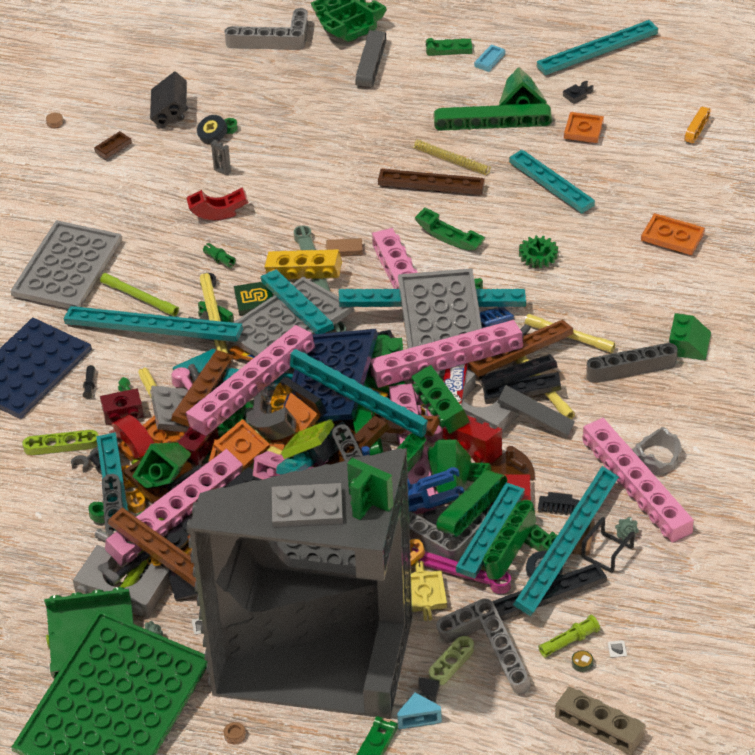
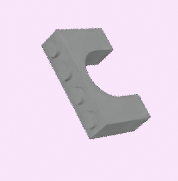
[461,370,519,433]
[73,545,171,618]

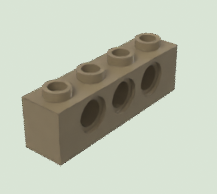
[555,686,646,755]

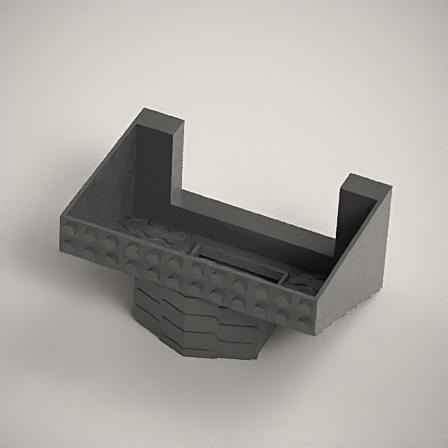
[187,448,412,719]

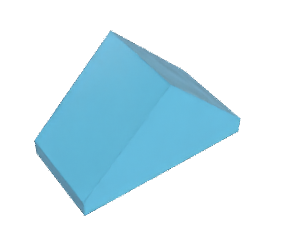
[397,692,442,729]

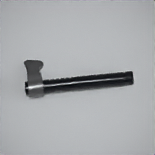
[97,551,151,587]

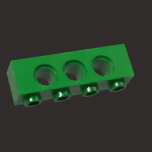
[411,365,470,434]

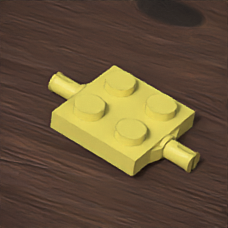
[411,561,447,621]

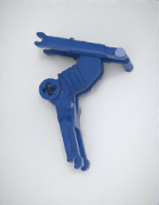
[362,446,464,512]

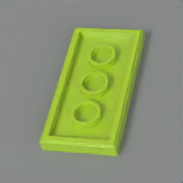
[281,419,334,459]

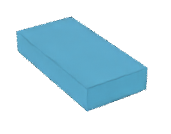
[474,45,505,72]

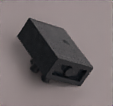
[150,71,188,129]

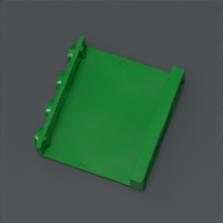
[44,587,133,678]

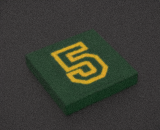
[234,282,273,316]

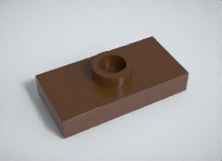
[94,131,132,159]

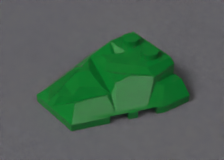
[311,0,387,42]

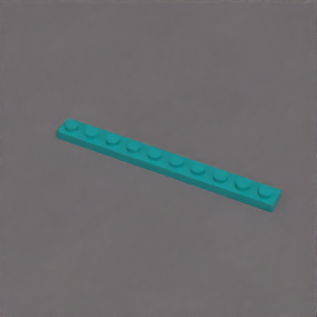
[338,289,526,307]
[63,306,243,342]
[513,466,619,617]

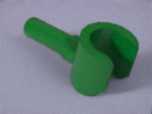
[118,377,131,392]

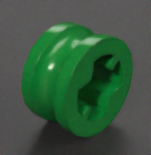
[224,118,238,134]

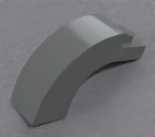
[247,394,296,440]

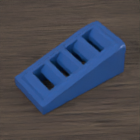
[480,307,514,328]

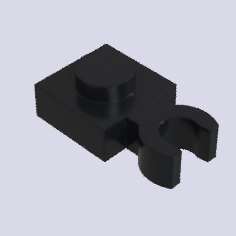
[563,81,594,104]

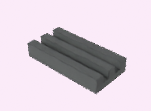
[211,140,231,176]

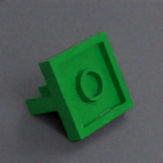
[347,458,393,520]

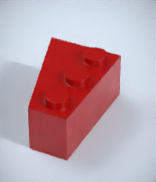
[443,415,502,465]

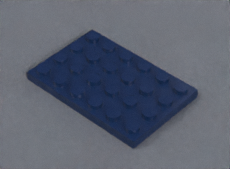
[0,317,92,419]
[283,329,378,422]

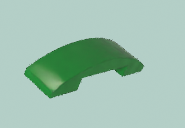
[415,207,485,250]

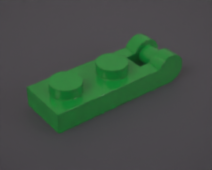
[425,38,472,56]
[356,716,398,755]

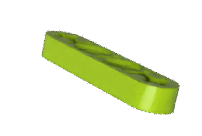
[22,430,99,455]

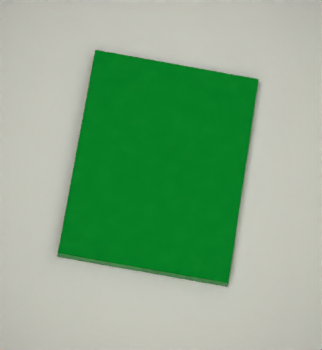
[11,609,208,755]

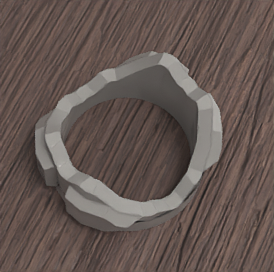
[632,427,682,475]

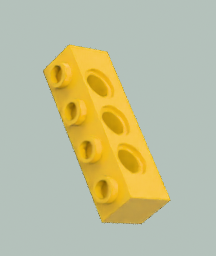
[264,249,342,279]

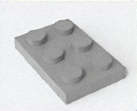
[150,386,189,432]
[272,483,343,528]

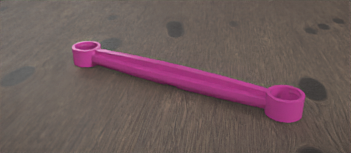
[411,548,511,594]

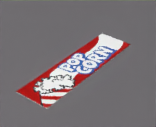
[444,363,467,405]

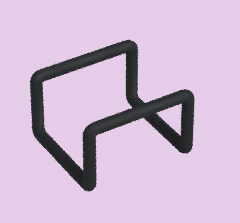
[581,517,635,572]

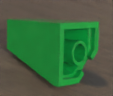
[499,67,547,105]
[427,440,471,503]
[132,442,191,488]

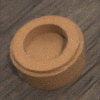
[46,112,64,128]
[224,722,246,745]

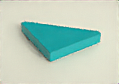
[173,349,216,376]

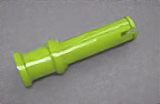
[538,614,600,658]

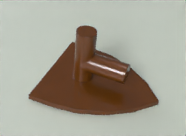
[490,446,535,481]

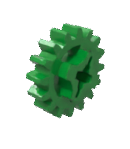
[519,235,558,268]

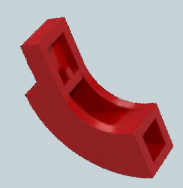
[186,187,249,220]
[109,415,154,458]

